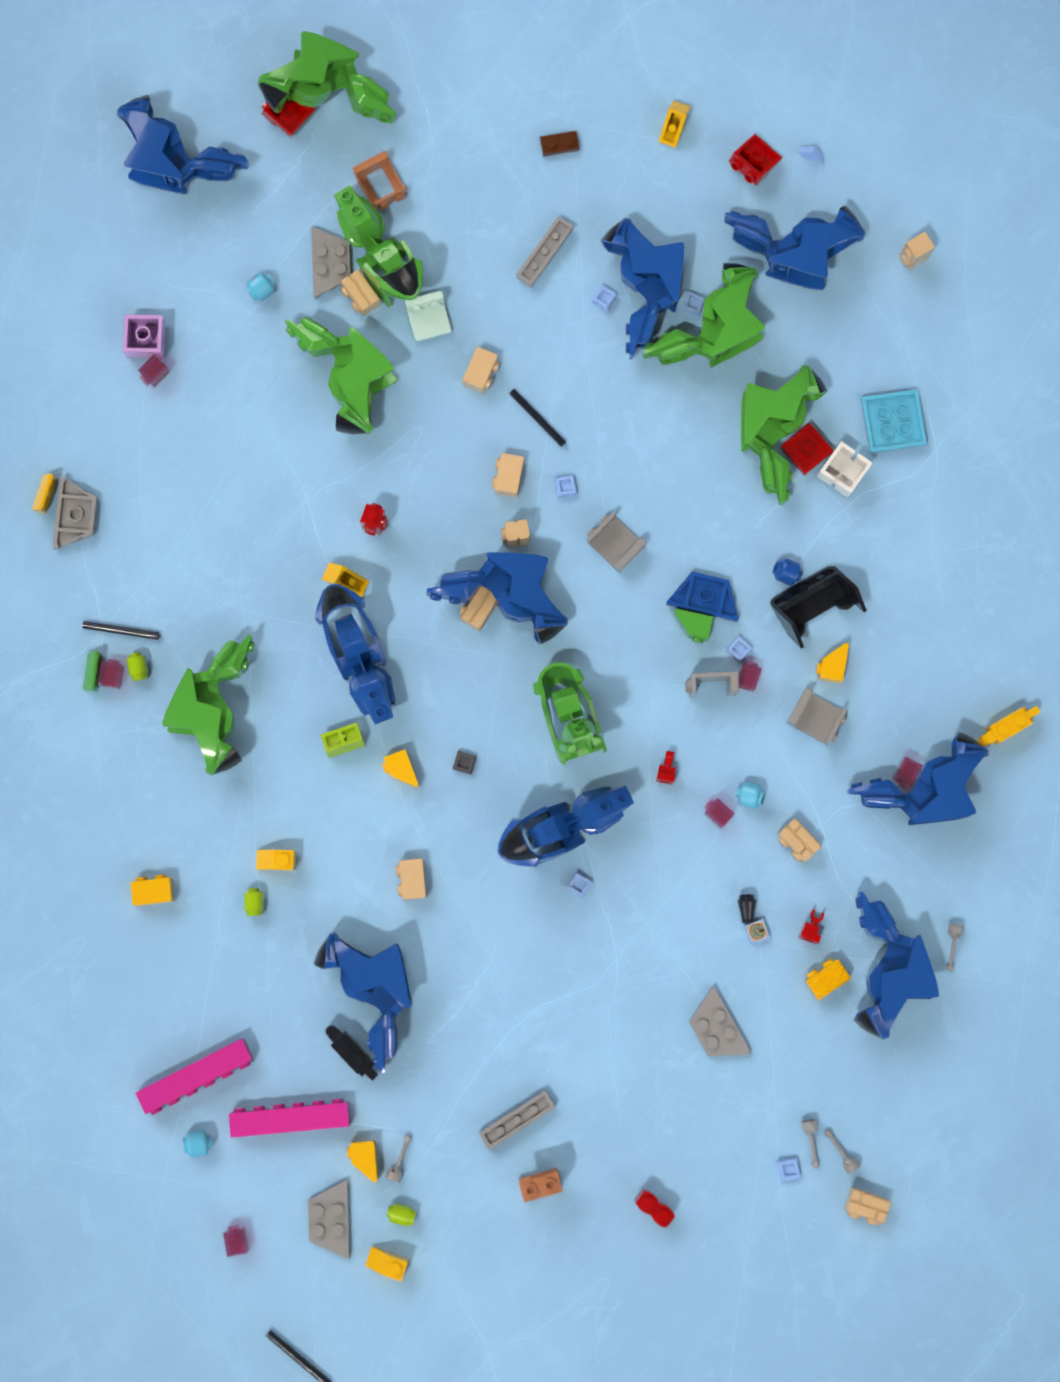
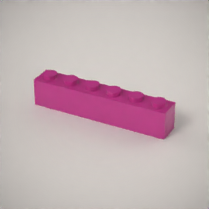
[135,1038,254,1115]
[229,1098,350,1138]

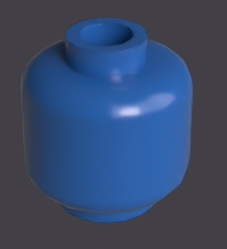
[773,558,803,585]

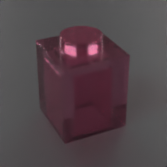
[138,354,170,388]
[98,659,124,689]
[738,661,762,692]
[892,756,923,788]
[703,798,735,829]
[223,1225,249,1257]

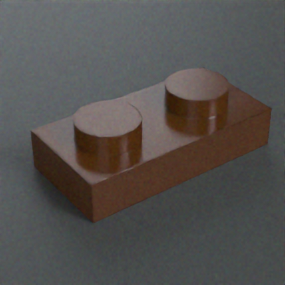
[540,131,580,157]

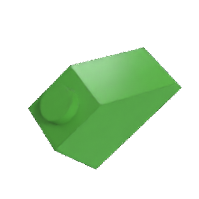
[674,609,713,644]

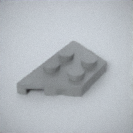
[311,227,351,299]
[53,476,98,550]
[689,987,751,1056]
[308,1180,350,1259]

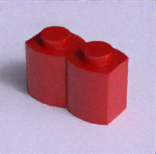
[634,1189,675,1228]

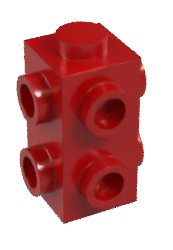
[360,503,388,536]

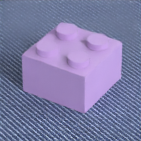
[123,315,166,359]

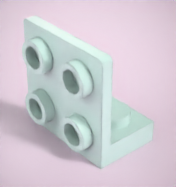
[405,291,451,342]

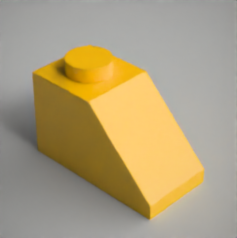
[658,100,691,148]
[321,562,369,597]
[816,643,849,683]
[382,749,419,788]
[256,850,296,871]
[347,1140,378,1182]
[365,1246,409,1281]

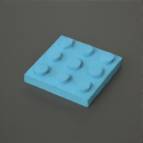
[861,389,927,453]

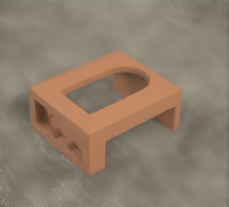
[353,151,408,211]
[519,1168,563,1203]

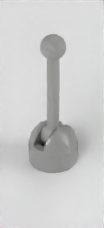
[946,924,964,971]
[801,1119,820,1168]
[825,1129,861,1174]
[385,1135,412,1183]

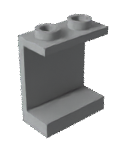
[587,512,647,573]
[685,672,739,698]
[787,688,848,745]

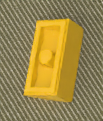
[32,473,57,514]

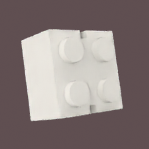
[817,441,872,498]

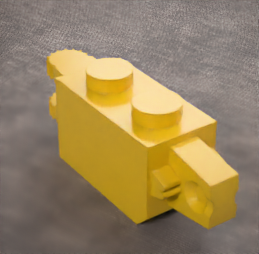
[978,706,1040,747]

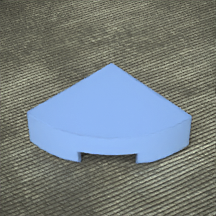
[798,146,824,162]

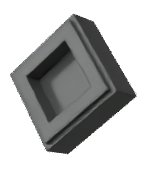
[453,751,476,775]

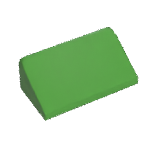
[83,651,102,692]

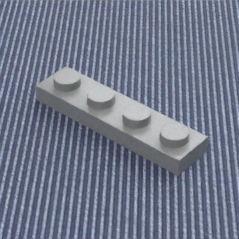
[516,216,574,287]
[479,1090,555,1150]

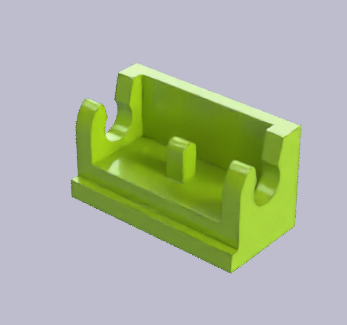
[320,723,365,758]

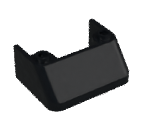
[770,566,867,649]

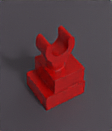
[656,751,676,785]
[798,909,824,944]

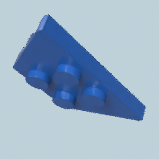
[666,571,738,622]

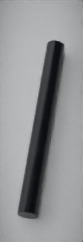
[509,389,566,447]
[82,621,160,640]
[266,1330,332,1382]

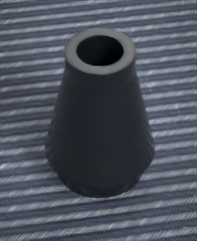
[737,894,756,923]

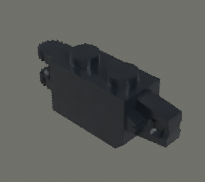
[325,1025,378,1081]

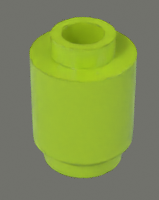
[126,652,149,681]
[244,888,264,916]
[386,1202,417,1227]

